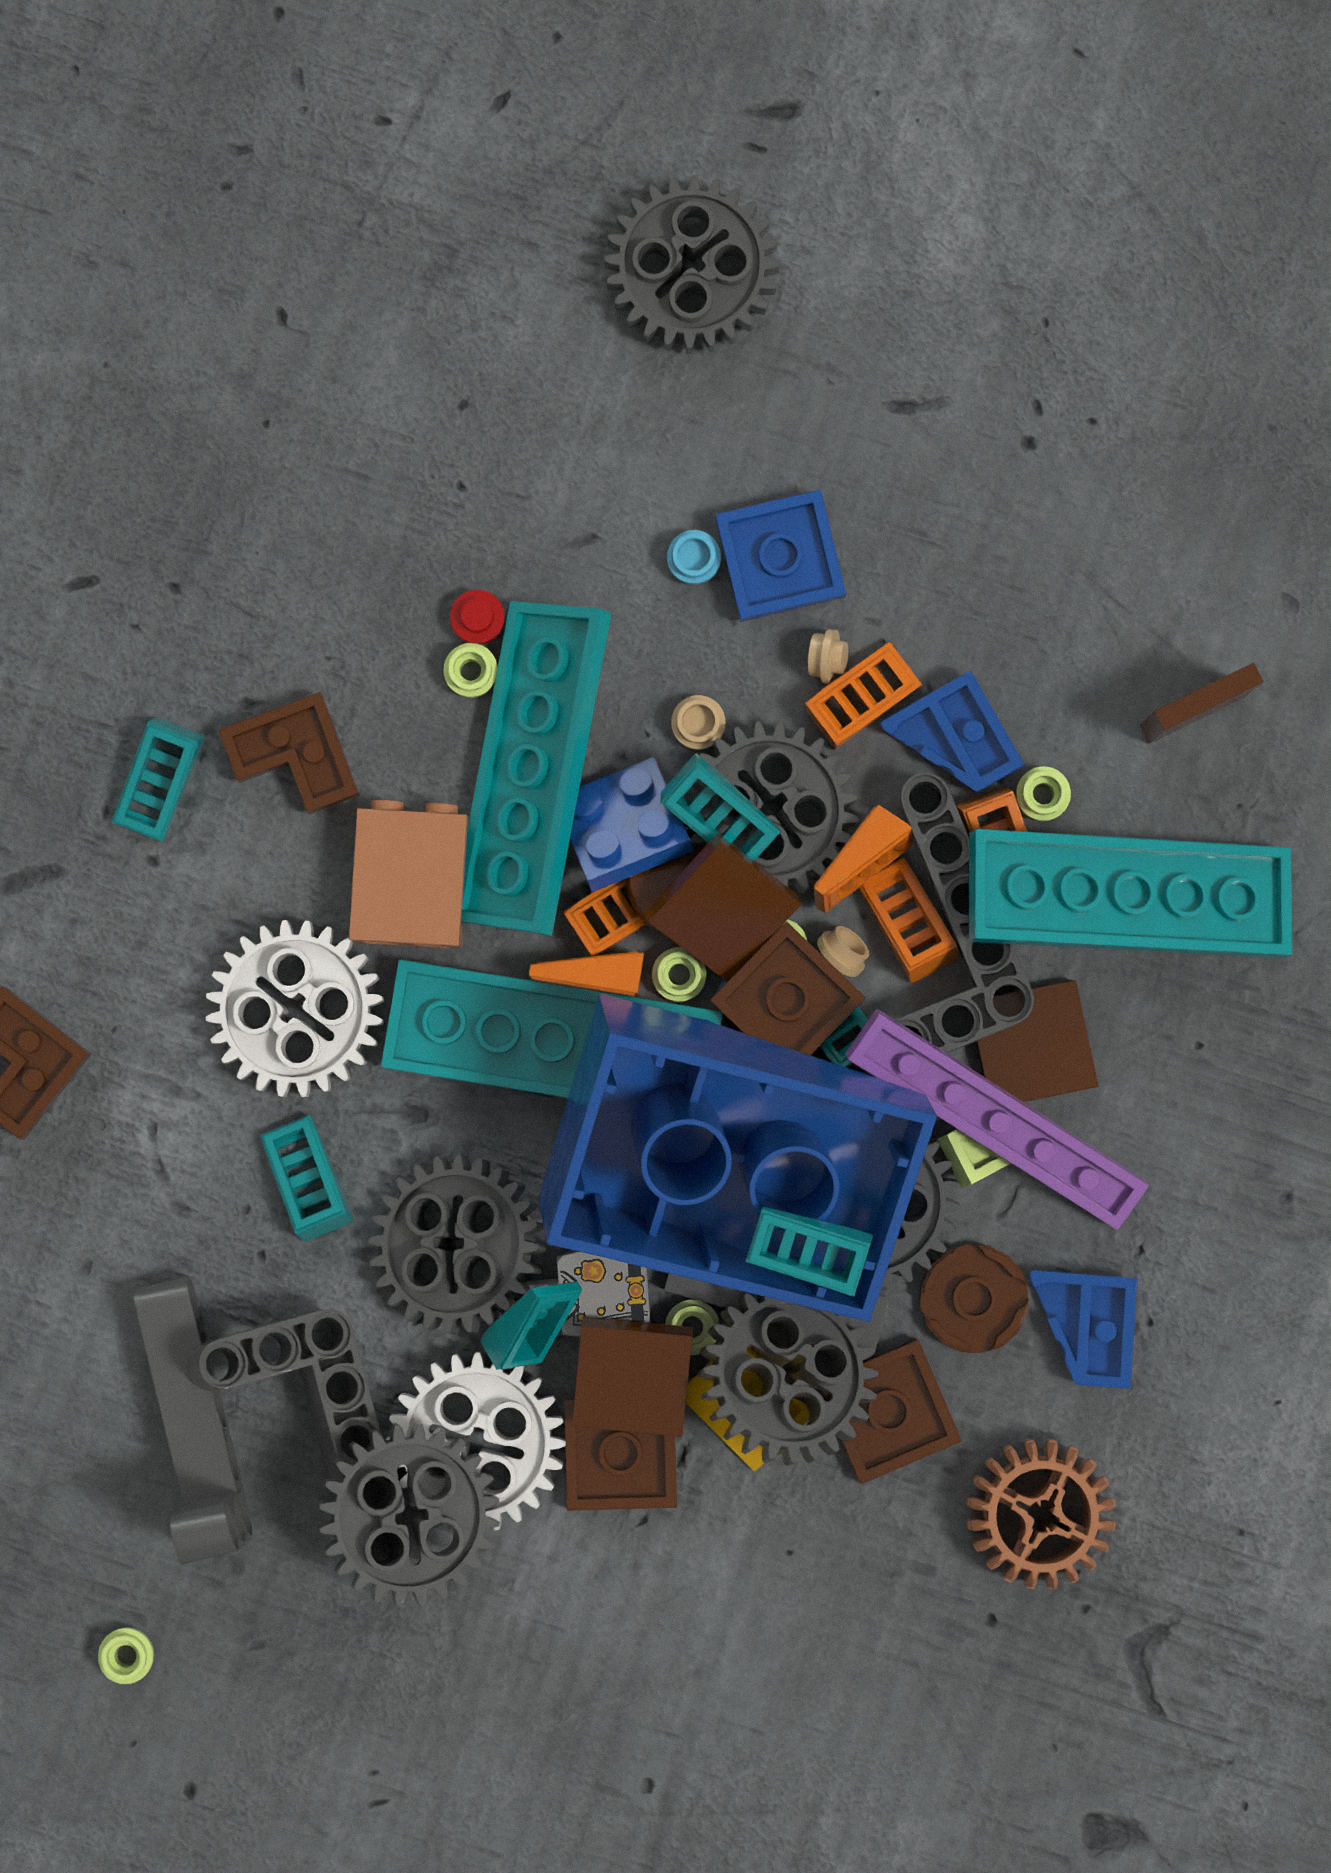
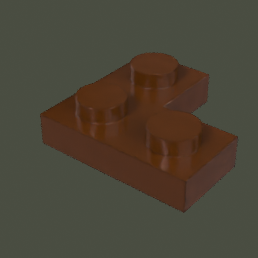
[218,692,360,814]
[0,986,92,1140]

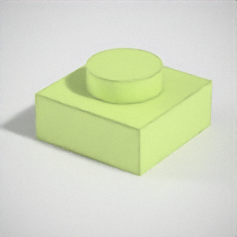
[937,1129,1011,1188]

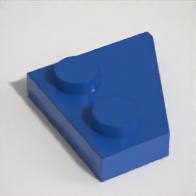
[880,670,1025,792]
[1030,1270,1138,1389]

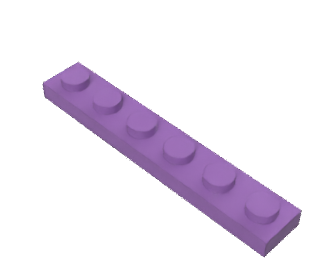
[845,1008,1149,1230]

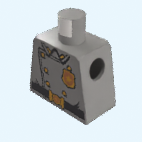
[526,1251,651,1337]

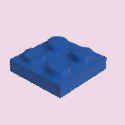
[715,490,846,622]
[570,757,694,892]

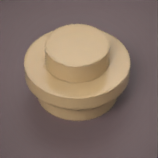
[808,629,848,684]
[671,695,726,750]
[817,926,869,977]

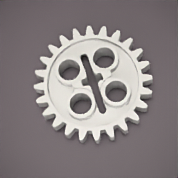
[205,920,384,1097]
[386,1351,566,1531]

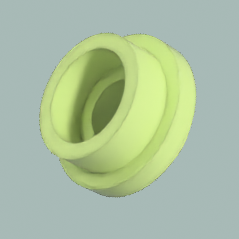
[443,643,498,698]
[1016,766,1071,821]
[652,947,706,1002]
[665,1299,720,1355]
[98,1627,154,1684]

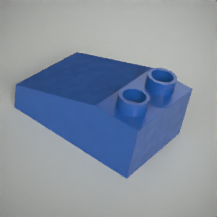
[538,993,937,1322]

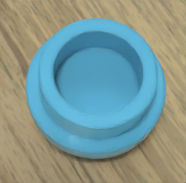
[667,530,721,585]

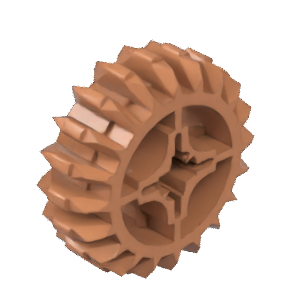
[966,1439,1116,1589]

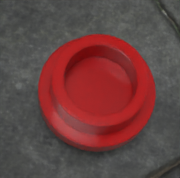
[450,590,505,644]

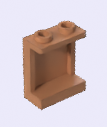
[349,800,469,949]

